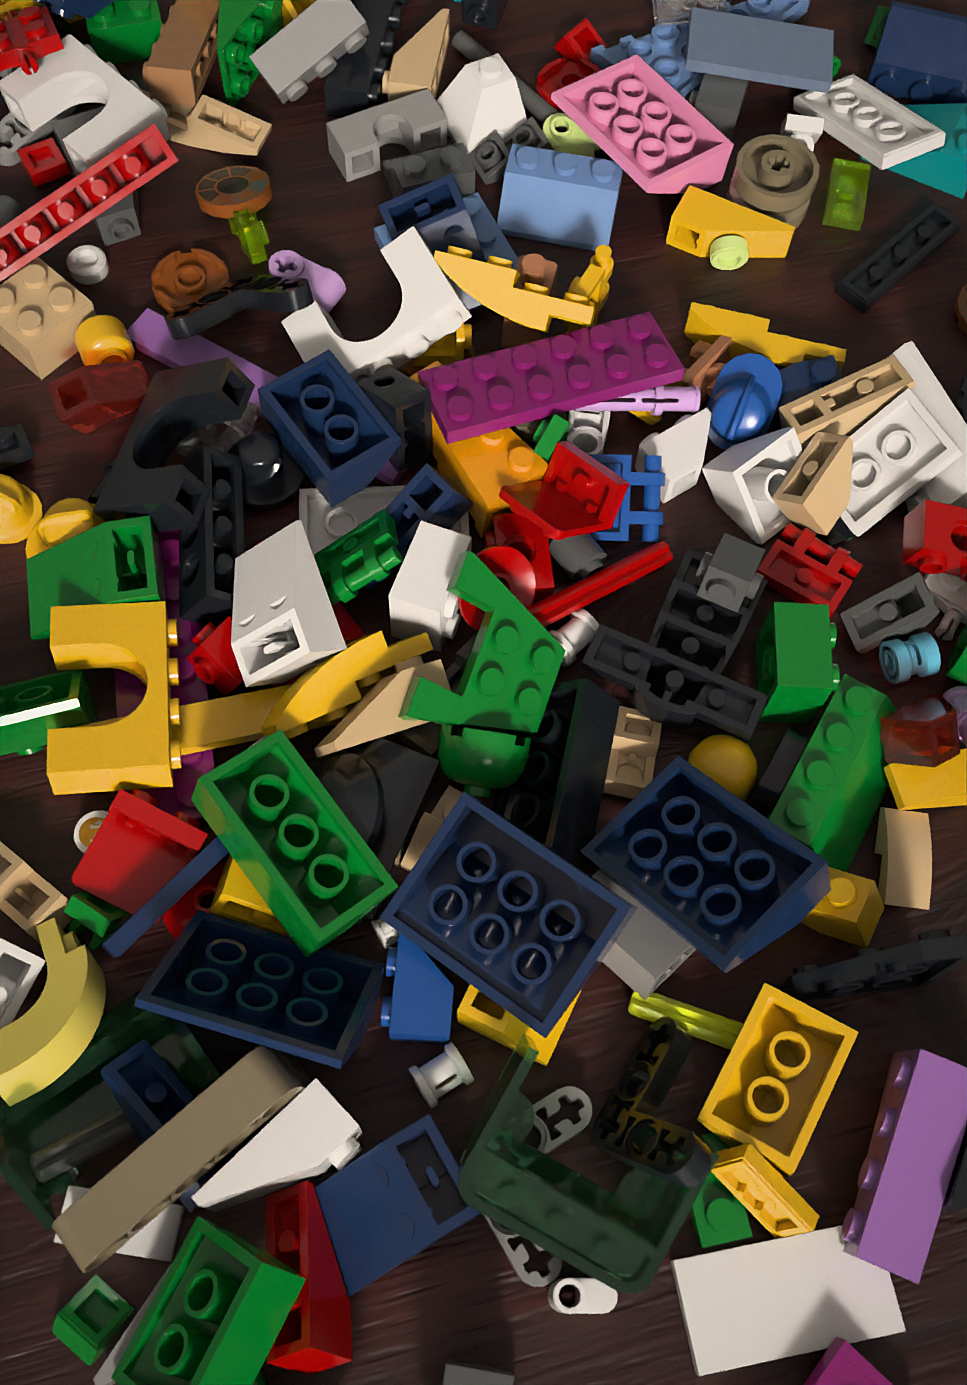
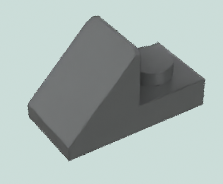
[840,572,940,654]

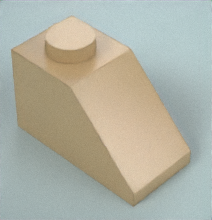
[772,432,853,535]

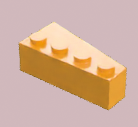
[409,361,548,538]

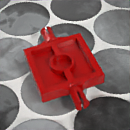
[0,6,65,75]

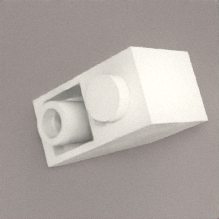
[635,408,712,504]

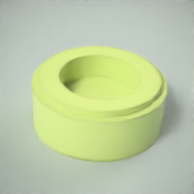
[709,235,749,270]

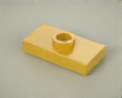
[710,1142,819,1238]

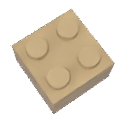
[0,257,96,380]

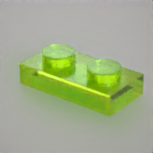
[822,158,871,231]

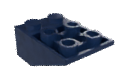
[378,173,487,312]
[315,1114,483,1297]

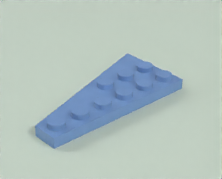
[590,0,810,102]

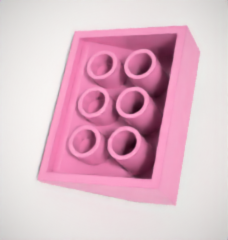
[551,54,734,194]

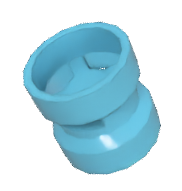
[879,632,941,684]

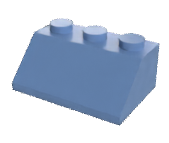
[497,144,623,251]

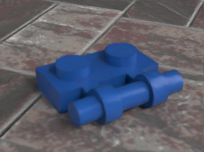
[589,454,666,542]

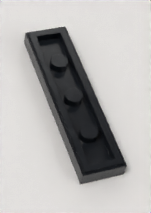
[834,202,962,314]

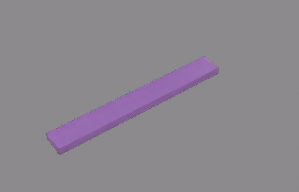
[127,308,409,486]

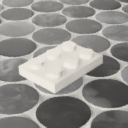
[840,388,963,537]

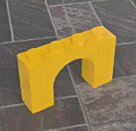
[46,601,182,795]

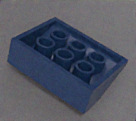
[580,755,831,973]
[380,792,638,1038]
[135,910,385,1069]

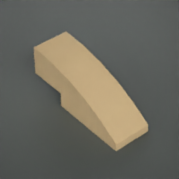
[0,841,74,944]

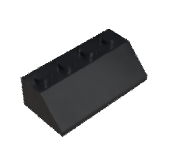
[492,678,620,873]

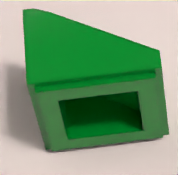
[52,1275,135,1366]

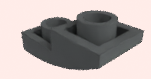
[468,116,554,185]

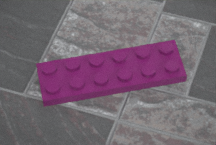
[418,311,685,444]

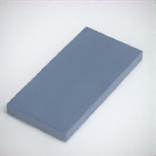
[684,7,834,93]

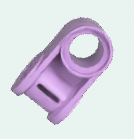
[268,250,346,314]

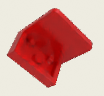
[499,441,630,540]
[72,789,208,923]

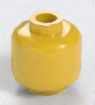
[74,315,135,377]

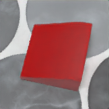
[554,17,608,62]

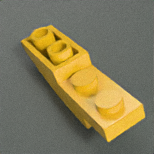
[433,246,596,334]
[684,302,847,371]
[261,631,433,739]

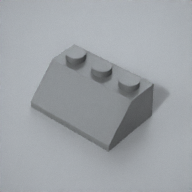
[249,0,369,104]

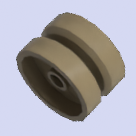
[727,134,820,229]

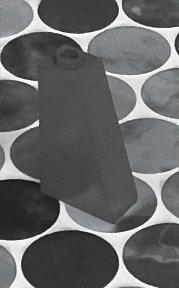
[51,106,141,247]

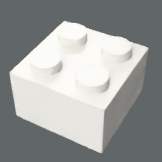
[388,521,472,652]

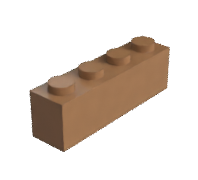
[143,0,219,106]

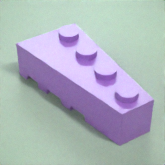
[841,1049,967,1284]

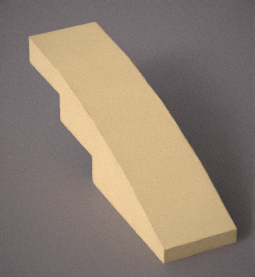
[141,89,272,156]

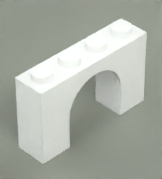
[0,34,171,173]
[281,226,472,380]

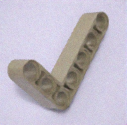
[51,1045,313,1273]

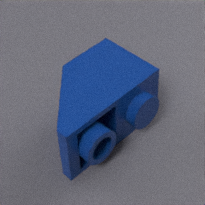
[381,933,454,1046]

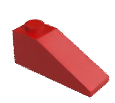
[265,1180,353,1375]

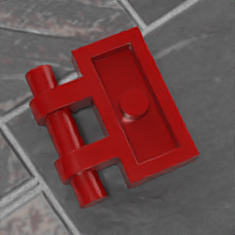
[756,523,864,619]

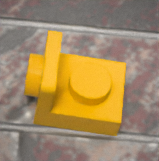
[414,323,472,366]

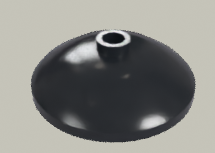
[306,750,384,849]

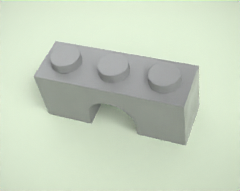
[326,89,447,182]

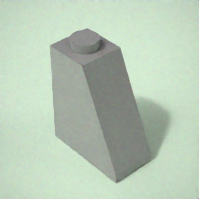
[592,870,696,1000]

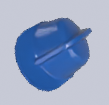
[706,353,783,451]

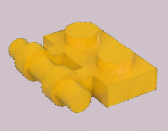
[563,245,614,333]

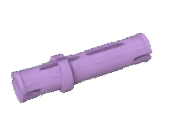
[574,385,700,415]

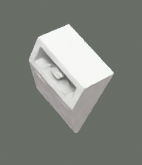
[231,520,347,687]

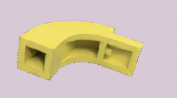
[0,918,106,1106]

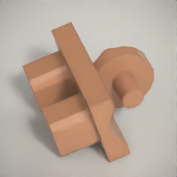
[668,335,733,413]

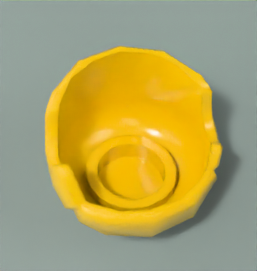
[688,735,758,801]

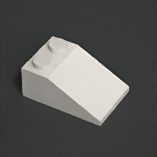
[191,1078,365,1212]

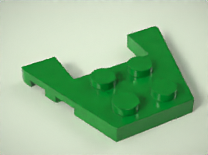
[398,550,566,734]

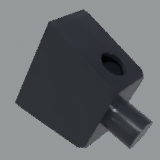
[355,368,433,472]

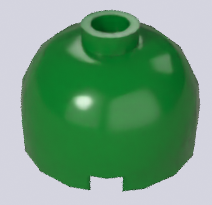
[438,724,531,798]

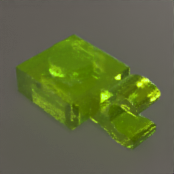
[228,209,269,265]

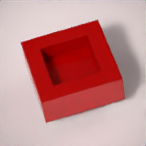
[17,137,70,187]

